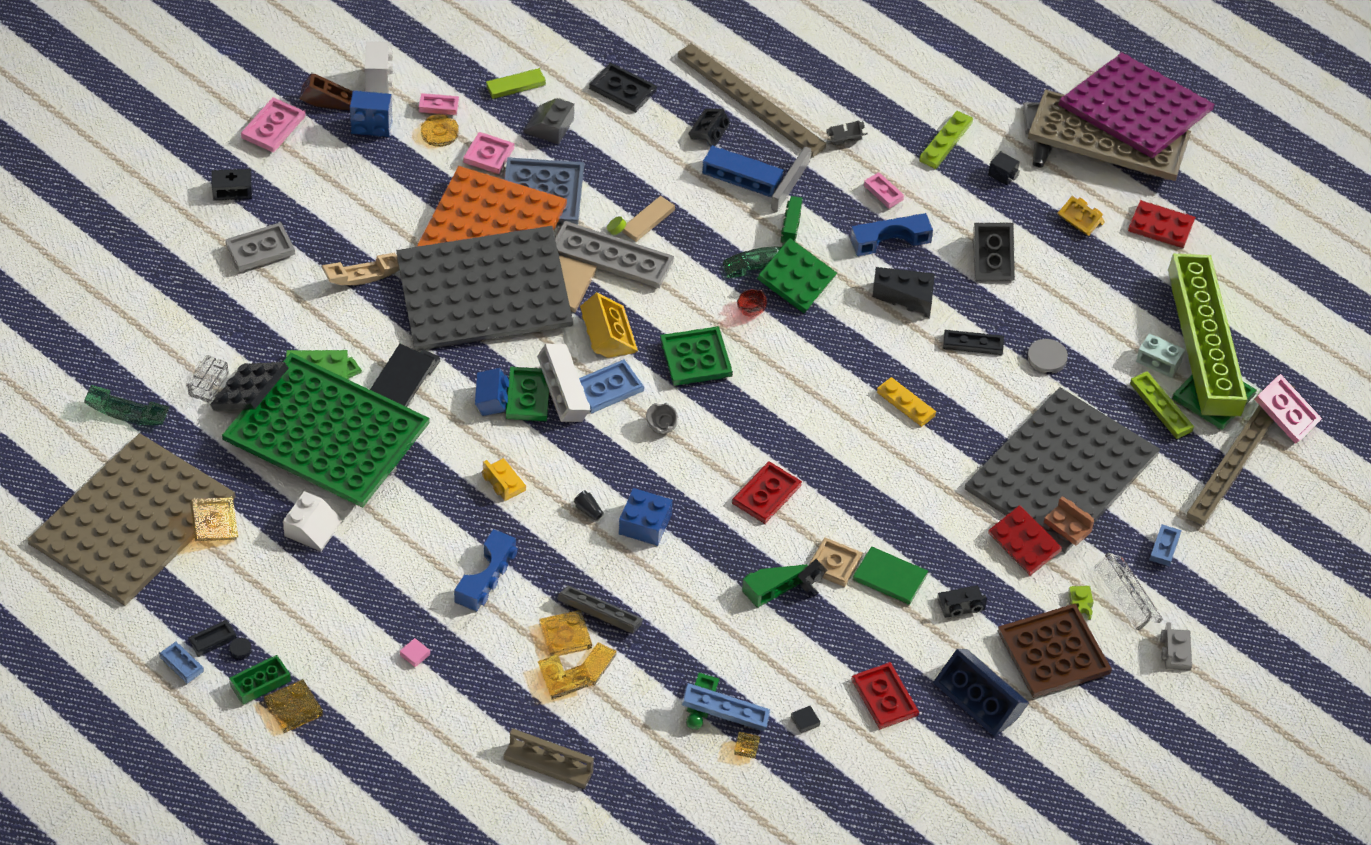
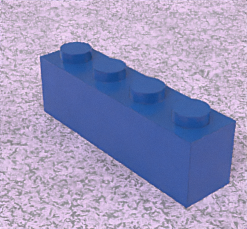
[702,146,783,198]

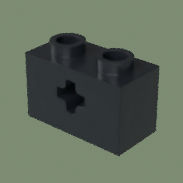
[211,169,252,201]

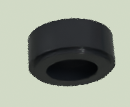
[230,638,252,660]

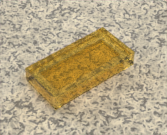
[576,642,617,686]

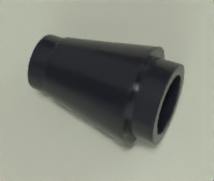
[1032,142,1052,168]
[574,490,604,521]

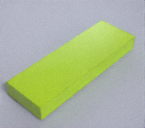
[486,68,546,99]

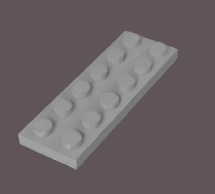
[555,221,674,288]

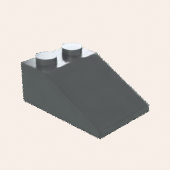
[973,222,1015,281]

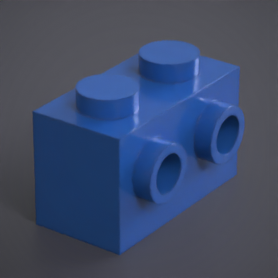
[475,368,509,416]

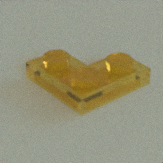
[537,654,593,700]

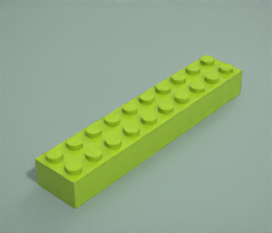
[1168,253,1247,416]

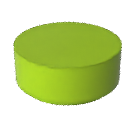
[606,216,626,235]

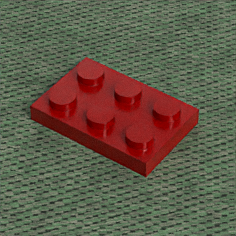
[1128,200,1196,249]
[988,505,1062,576]

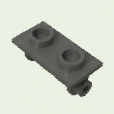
[826,120,868,145]

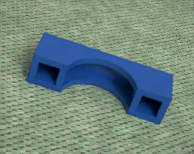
[850,213,933,256]
[454,529,518,612]

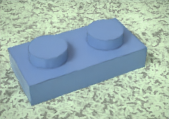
[1150,524,1182,566]

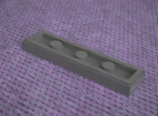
[557,586,643,634]

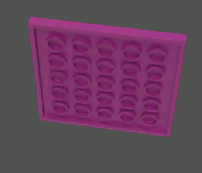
[1058,52,1214,158]

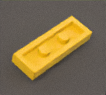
[877,377,936,427]

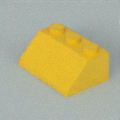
[580,292,638,358]

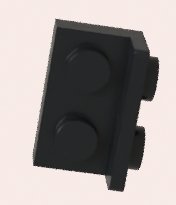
[688,109,730,147]
[937,585,987,618]

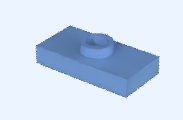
[159,641,204,684]

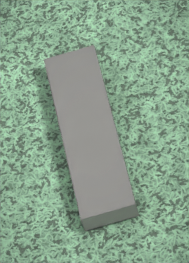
[771,147,811,212]

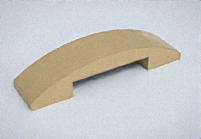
[322,253,399,285]

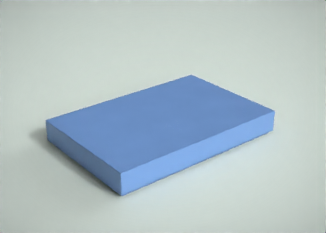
[579,359,644,414]

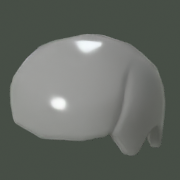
[646,403,679,434]

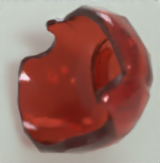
[737,289,767,317]

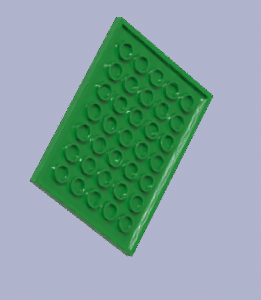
[222,353,430,508]

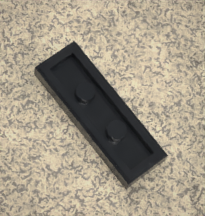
[943,330,1004,355]

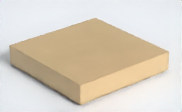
[809,537,863,587]

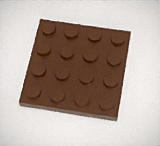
[997,603,1112,698]

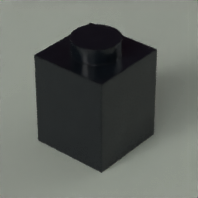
[988,151,1020,185]

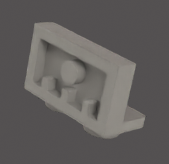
[1160,622,1192,670]

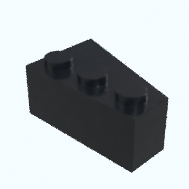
[872,267,935,319]

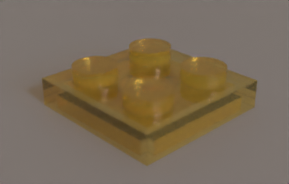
[190,498,238,541]
[539,610,592,658]
[264,679,323,733]

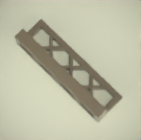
[503,728,594,789]

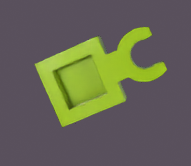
[1068,586,1093,620]

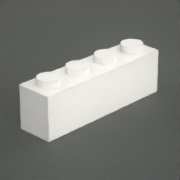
[537,344,591,422]

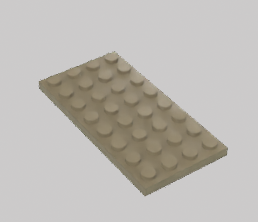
[1027,89,1191,181]

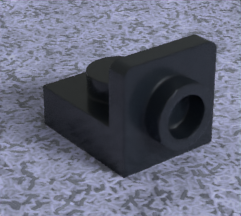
[797,559,828,595]

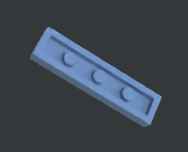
[682,683,770,731]

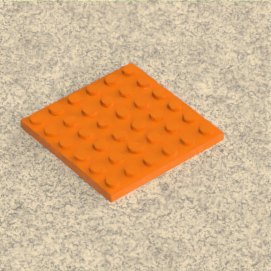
[417,166,567,247]

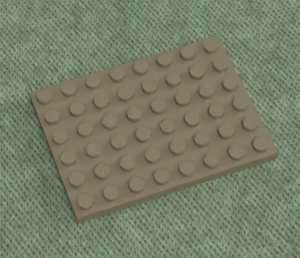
[28,433,236,606]

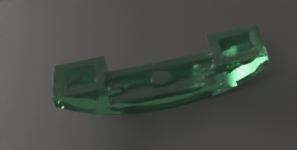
[723,247,782,278]
[84,385,170,425]

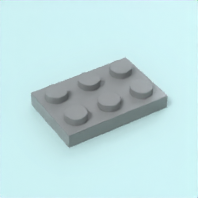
[225,222,295,272]

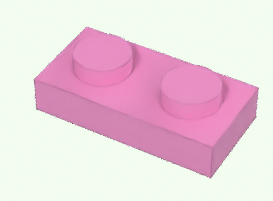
[419,93,459,115]
[864,172,904,209]

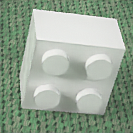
[364,41,393,94]

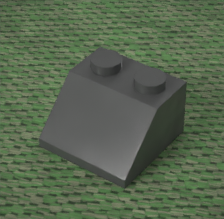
[524,98,574,145]

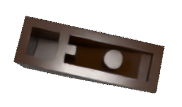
[299,72,353,111]

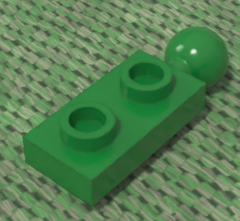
[686,673,719,730]

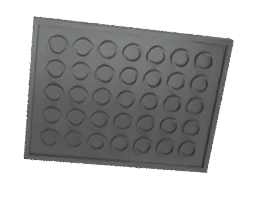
[396,226,573,351]
[964,387,1160,554]

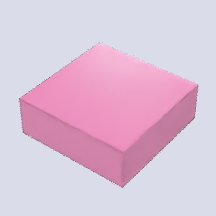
[400,638,430,667]

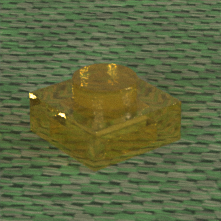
[734,732,760,759]

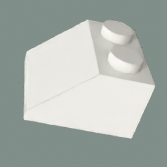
[283,491,342,551]

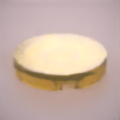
[421,115,459,147]

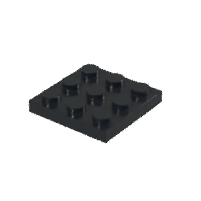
[210,362,289,411]

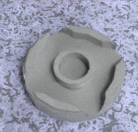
[1028,339,1068,373]

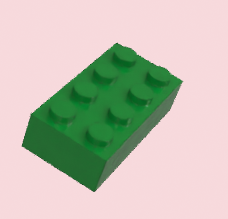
[780,196,803,247]
[229,655,291,705]

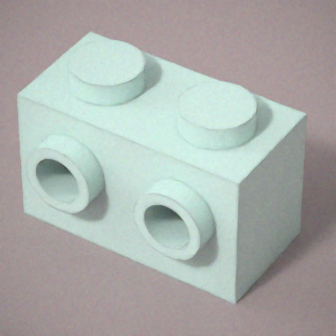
[1136,334,1185,378]

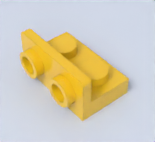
[1058,196,1105,236]
[481,458,526,501]

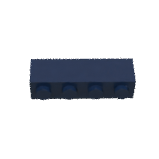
[932,649,1029,737]

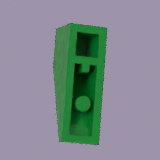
[742,564,808,608]

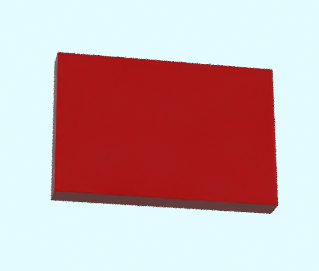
[732,461,802,524]
[851,662,919,730]

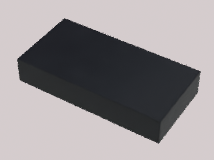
[188,620,237,657]

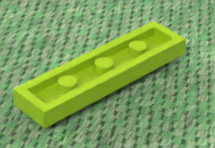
[919,110,973,169]
[1130,371,1194,439]

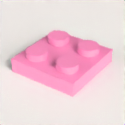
[463,132,514,174]

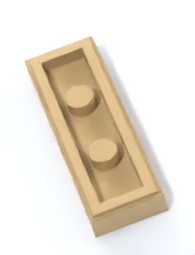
[622,196,675,242]

